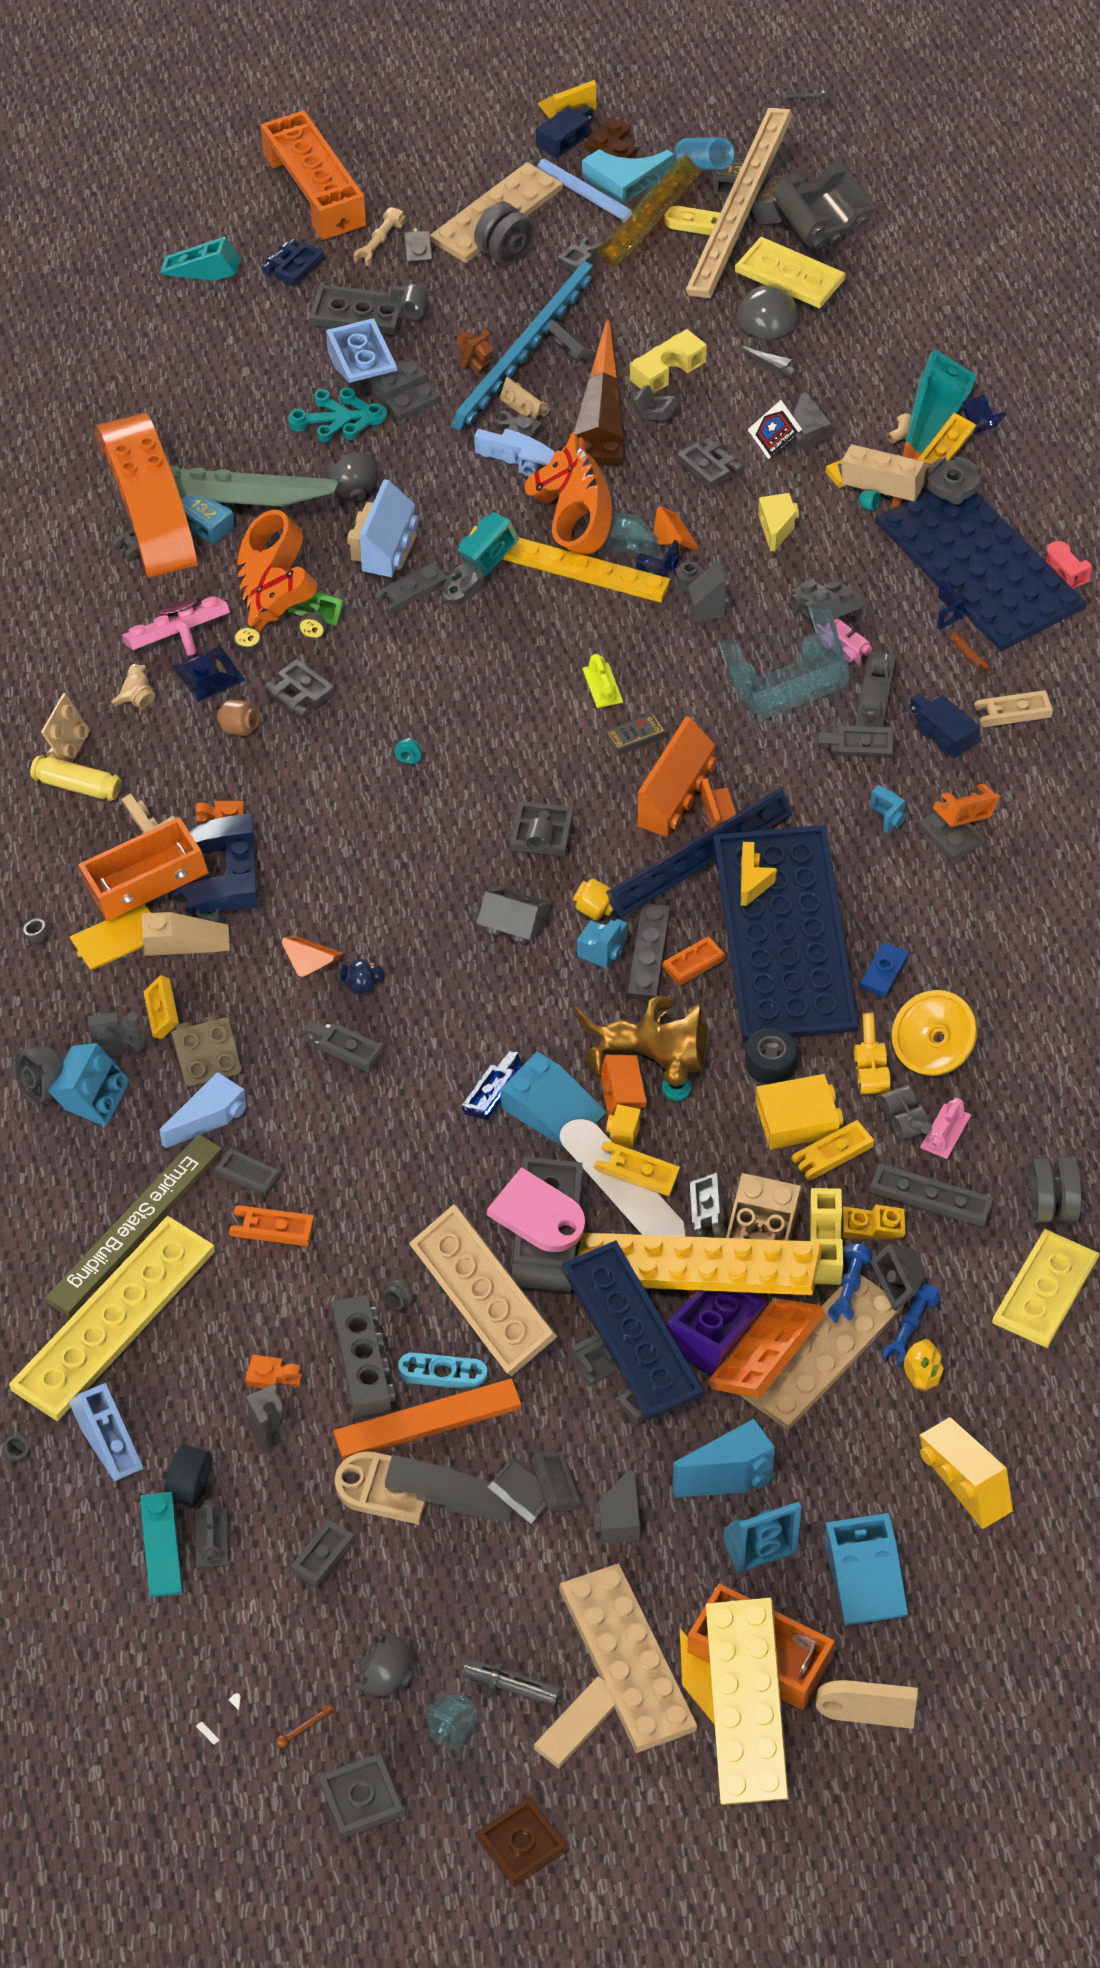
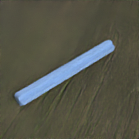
[537,159,633,222]

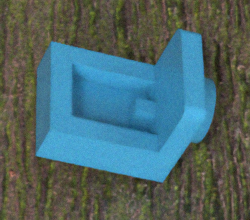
[870,785,906,834]

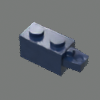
[536,104,593,159]
[909,693,980,758]

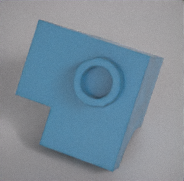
[577,919,627,969]

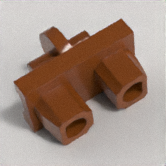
[456,329,495,375]

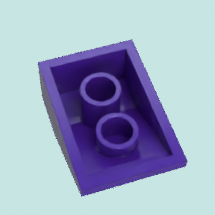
[667,1290,768,1375]

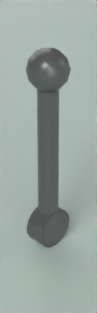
[780,90,830,100]

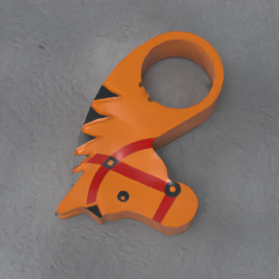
[525,432,612,556]
[237,510,318,632]

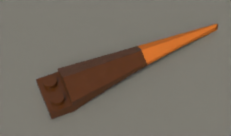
[574,320,624,466]

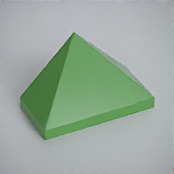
[288,591,344,626]

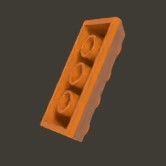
[637,716,718,838]

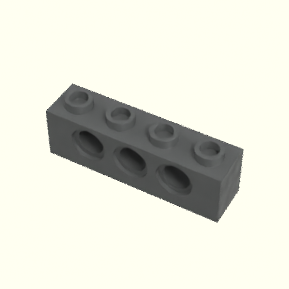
[331,1295,396,1420]

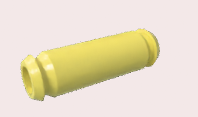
[30,755,121,801]

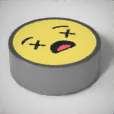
[299,612,327,638]
[234,627,261,653]

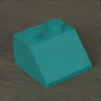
[457,512,520,577]

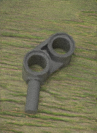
[878,1085,932,1141]

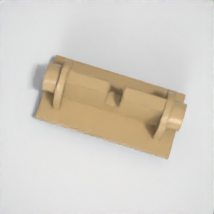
[500,377,549,420]

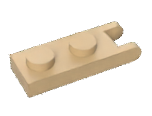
[974,690,1053,727]

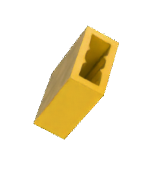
[755,1074,843,1150]

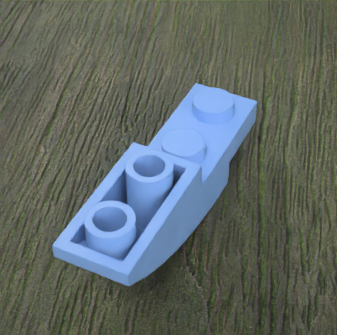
[474,429,555,477]

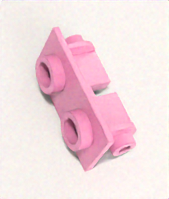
[819,618,872,666]
[920,1098,971,1159]

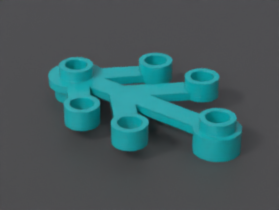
[288,388,387,442]

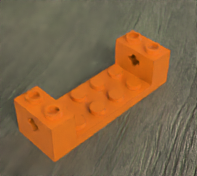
[260,110,366,240]

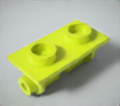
[582,654,623,708]

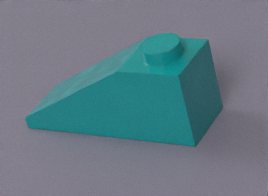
[160,237,241,281]
[140,1492,182,1597]

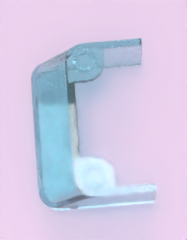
[719,606,849,718]

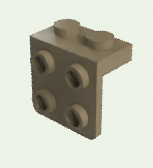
[170,1015,241,1086]

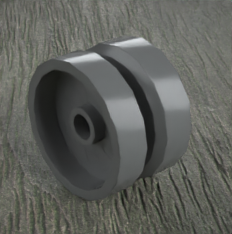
[1028,1155,1081,1223]

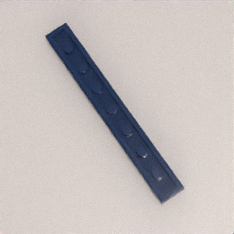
[606,789,792,918]

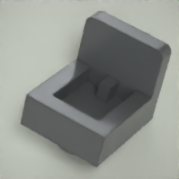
[634,385,679,421]

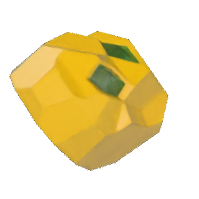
[904,1339,944,1391]

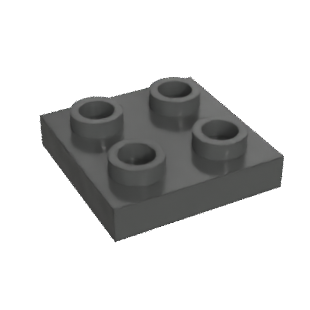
[510,801,574,857]

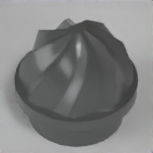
[382,1279,414,1310]

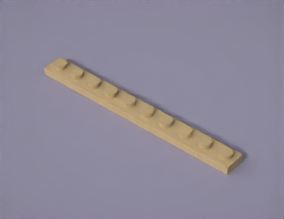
[686,108,793,298]

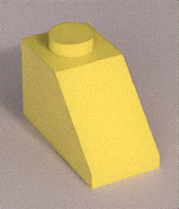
[758,493,799,551]

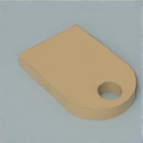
[335,1452,426,1525]
[816,1680,918,1729]

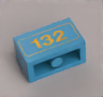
[181,495,235,546]

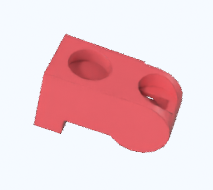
[1046,541,1092,589]

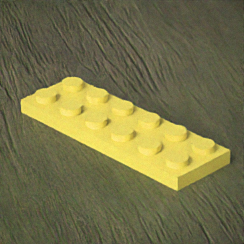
[706,1598,789,1805]

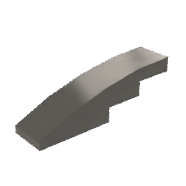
[385,1455,513,1522]

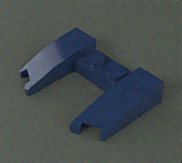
[173,813,257,913]

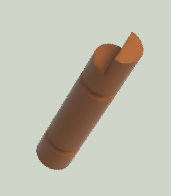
[949,632,991,672]

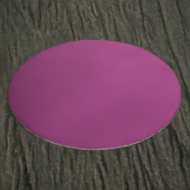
[159,599,197,614]

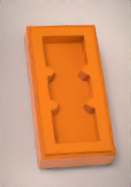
[662,936,726,987]

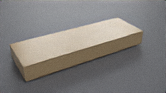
[534,1676,615,1769]

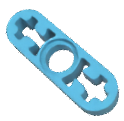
[398,1353,488,1390]

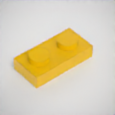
[144,975,179,1039]

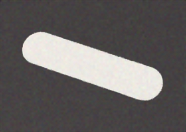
[560,1119,685,1237]

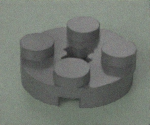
[927,457,980,504]

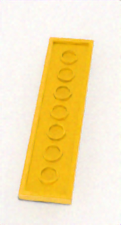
[577,1233,822,1295]

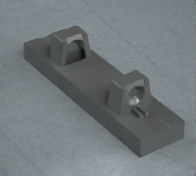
[855,651,896,727]

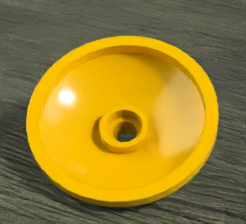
[892,990,977,1076]

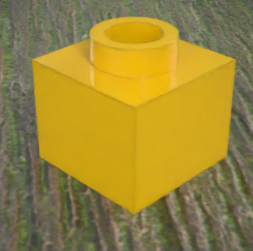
[606,1105,641,1148]

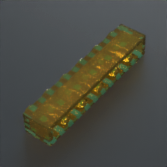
[596,154,702,267]

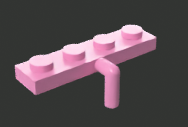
[122,597,230,656]

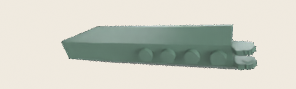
[112,466,339,506]

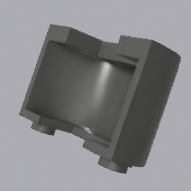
[773,163,876,249]

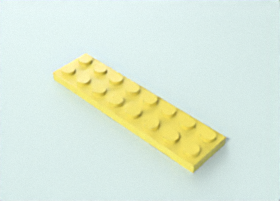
[9,1216,215,1422]

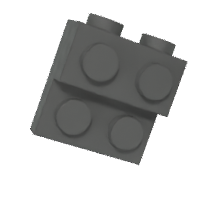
[371,359,441,422]
[790,581,866,624]

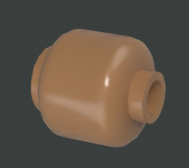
[217,699,259,736]

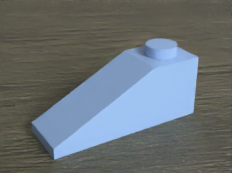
[159,1072,246,1148]
[69,1383,144,1482]

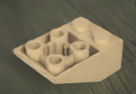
[726,1173,802,1241]

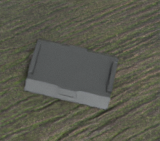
[488,1457,547,1524]

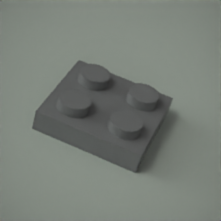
[318,1753,404,1839]

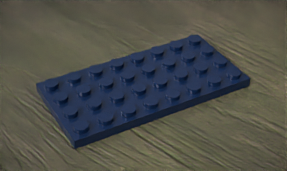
[876,477,1087,652]
[713,825,858,1042]

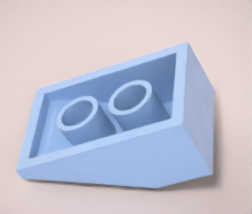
[326,318,397,383]

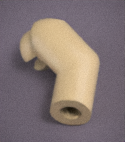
[886,413,911,445]

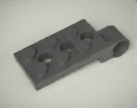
[309,284,428,335]

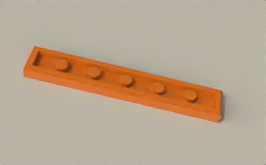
[333,1378,521,1461]

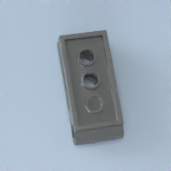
[511,1156,583,1293]

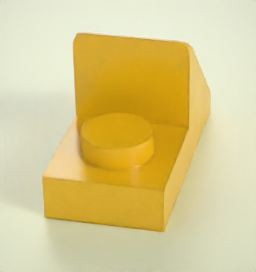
[741,842,777,906]

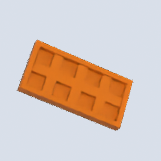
[708,1298,826,1399]

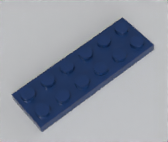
[561,1240,704,1421]

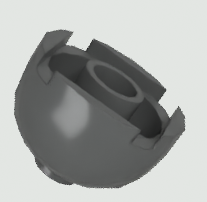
[326,452,378,501]
[12,1045,65,1105]
[353,1628,413,1697]

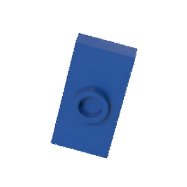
[860,942,909,998]

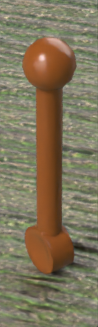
[276,1704,336,1748]

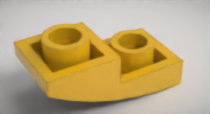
[841,1205,905,1239]

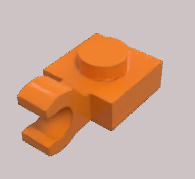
[196,801,243,823]
[245,1354,302,1389]

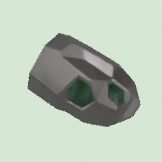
[442,561,484,604]

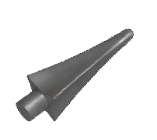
[741,346,798,380]

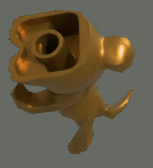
[575,996,707,1087]

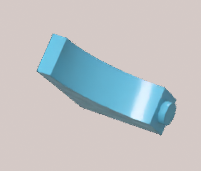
[582,149,674,205]

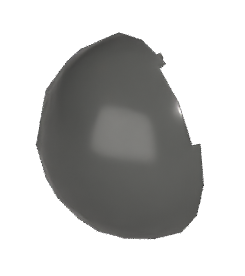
[736,285,800,340]

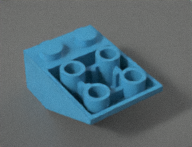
[824,1513,908,1626]

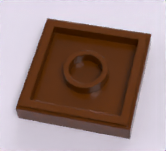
[475,1796,569,1887]

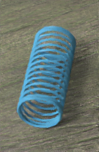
[674,137,735,170]

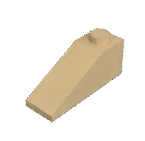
[142,912,230,956]

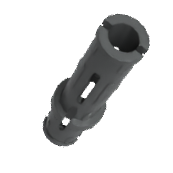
[462,1656,561,1707]

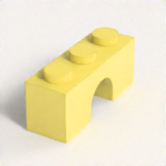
[630,329,707,394]
[809,1188,843,1285]

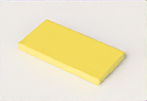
[735,237,845,308]
[992,1229,1100,1348]

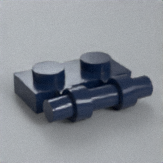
[261,239,324,287]

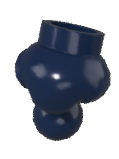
[339,959,385,994]

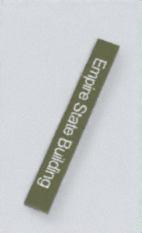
[45,1134,222,1318]

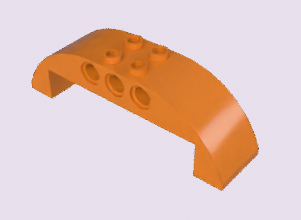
[95,412,198,578]

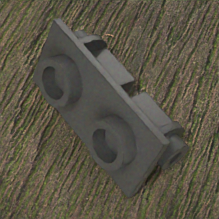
[195,1499,228,1568]

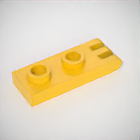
[791,1120,874,1181]

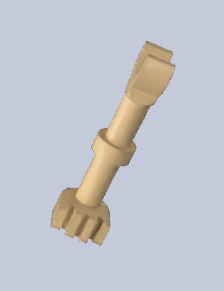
[354,207,406,266]

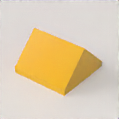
[538,80,596,118]

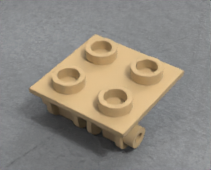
[41,693,90,763]

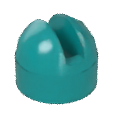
[859,489,880,511]

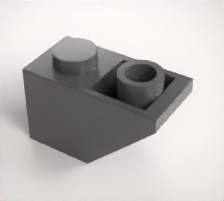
[687,563,730,622]

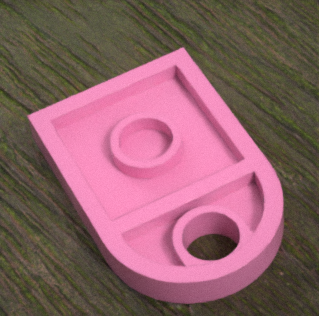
[487,1167,585,1252]

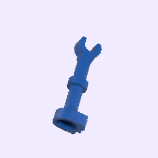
[828,1244,873,1323]
[883,1283,941,1367]

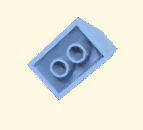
[360,479,419,577]

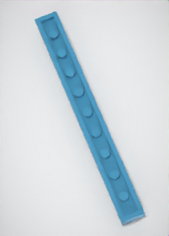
[452,261,593,431]

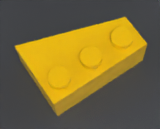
[920,1417,1013,1529]

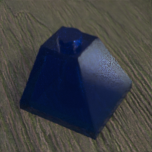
[173,645,245,702]

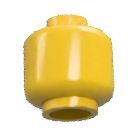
[573,879,612,920]

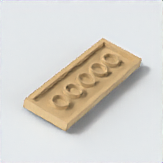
[430,162,563,263]
[409,1204,558,1377]
[740,1274,904,1430]
[559,1563,697,1753]

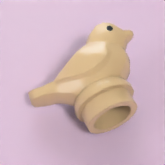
[111,664,156,709]

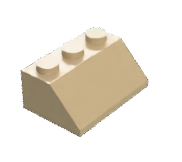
[842,444,932,502]

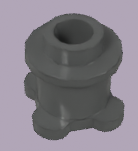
[676,562,703,594]

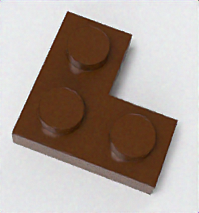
[584,117,637,158]

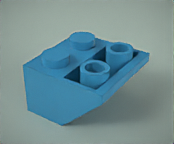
[48,1043,130,1126]

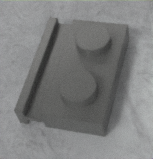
[918,812,985,862]

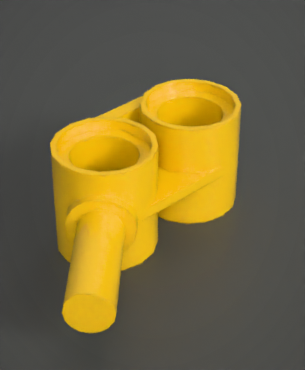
[854,1013,890,1095]

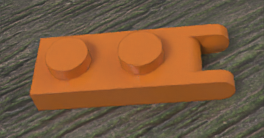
[229,1206,314,1247]

